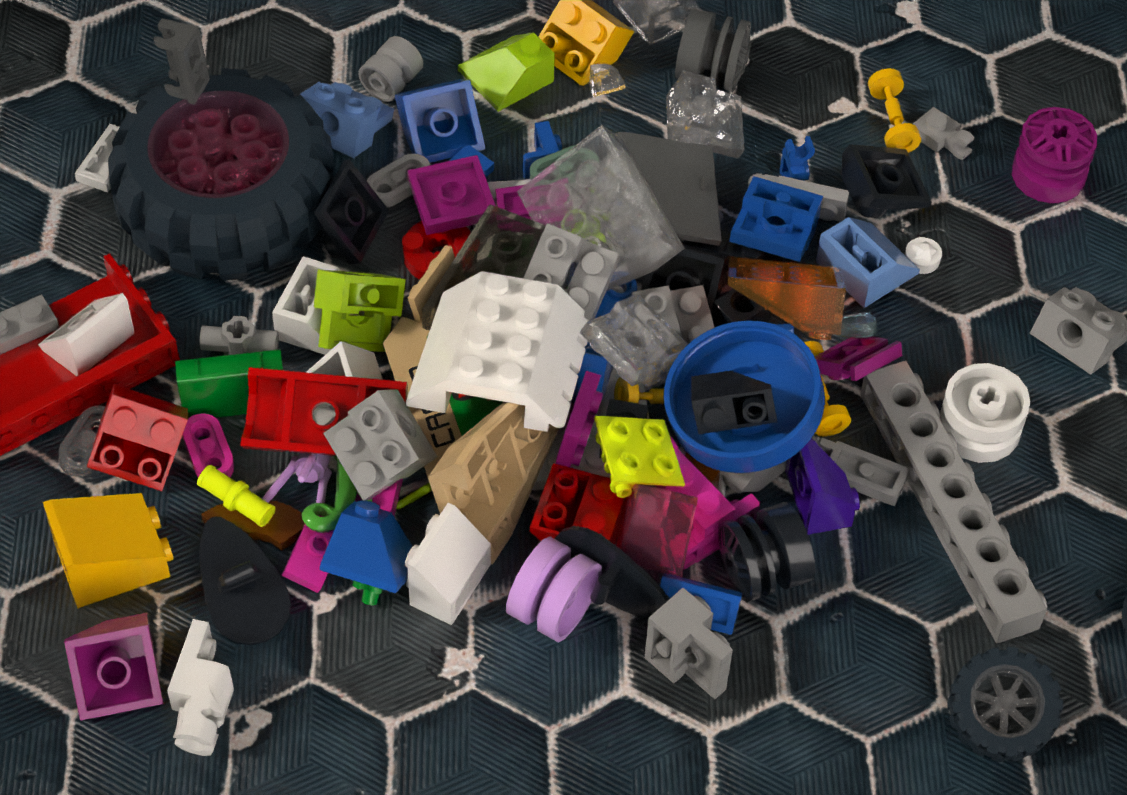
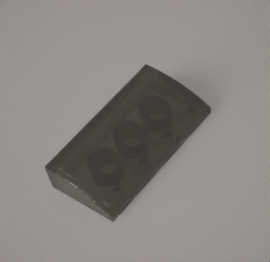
[422,204,546,331]

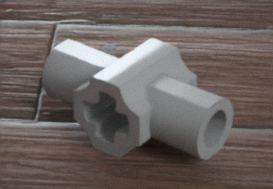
[200,316,279,356]

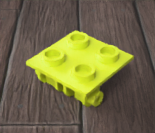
[594,415,685,498]

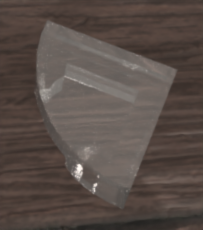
[589,64,625,97]

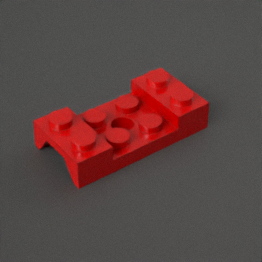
[240,367,408,456]

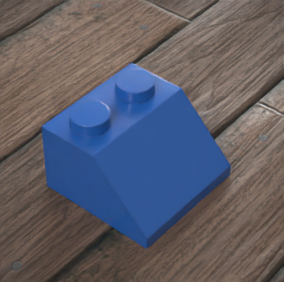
[394,79,486,163]

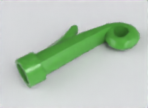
[302,456,372,533]

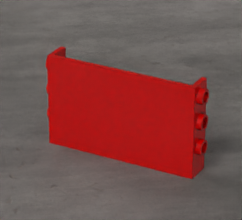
[0,253,180,456]

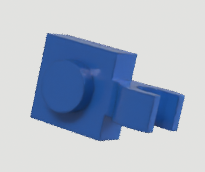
[780,136,815,181]

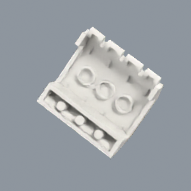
[406,271,592,432]

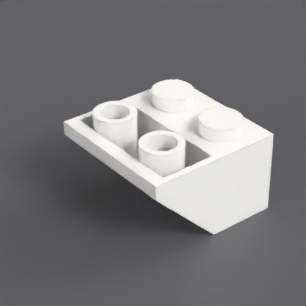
[272,256,364,355]
[405,503,491,625]

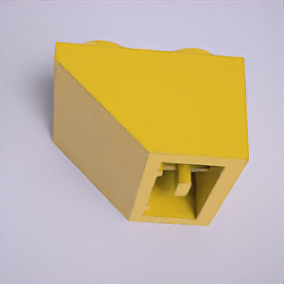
[538,0,635,86]

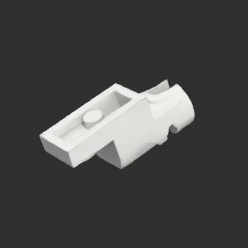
[167,619,234,756]

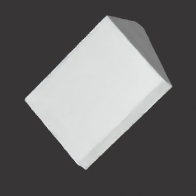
[38,293,135,376]

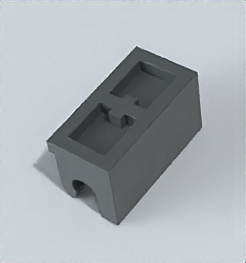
[153,18,210,105]

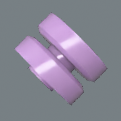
[506,537,602,643]

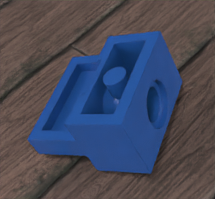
[729,176,823,262]

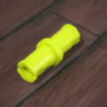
[197,465,276,527]

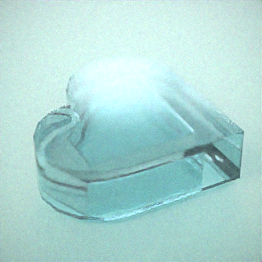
[830,312,878,338]

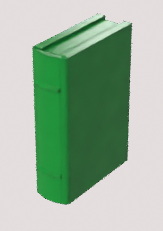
[175,349,283,418]

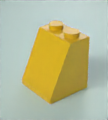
[43,493,174,609]

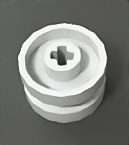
[940,363,1031,463]

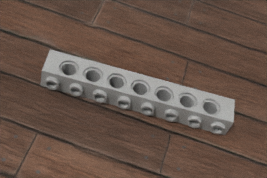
[860,361,1047,644]

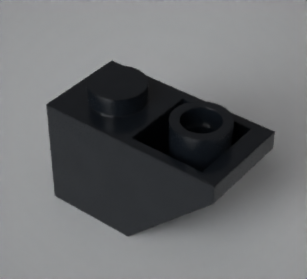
[691,370,777,434]

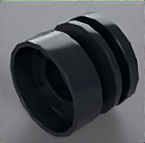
[718,502,815,603]

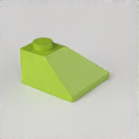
[458,32,555,112]

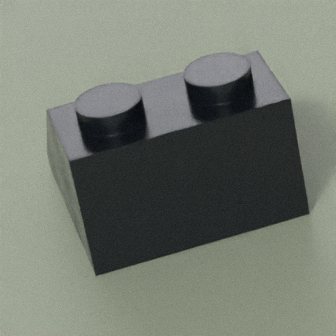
[641,237,730,315]

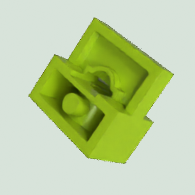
[314,269,406,352]

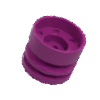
[1012,107,1097,203]

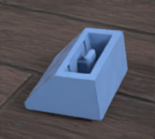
[816,217,920,308]

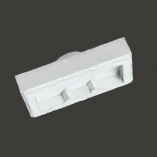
[75,124,119,193]

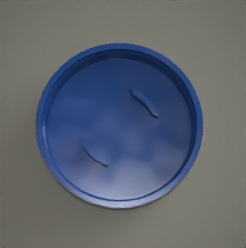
[664,321,825,473]

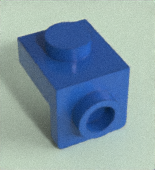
[523,121,562,180]

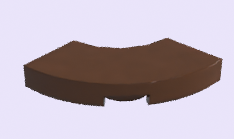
[201,500,305,551]

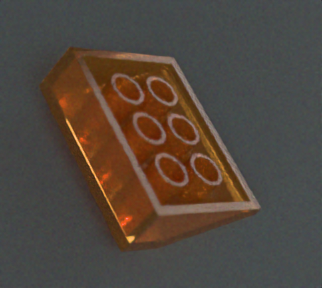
[728,256,846,340]

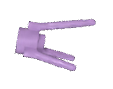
[262,453,332,503]

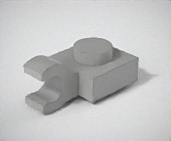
[913,107,974,160]

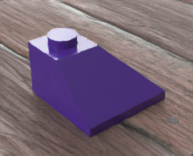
[785,438,860,535]

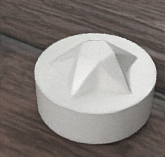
[904,237,942,274]

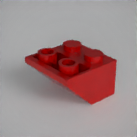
[87,384,188,491]
[530,463,628,545]

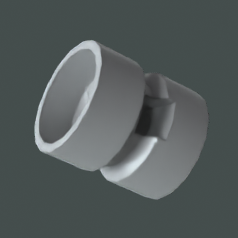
[358,36,423,102]

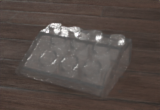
[517,125,685,291]

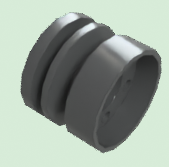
[675,8,751,92]

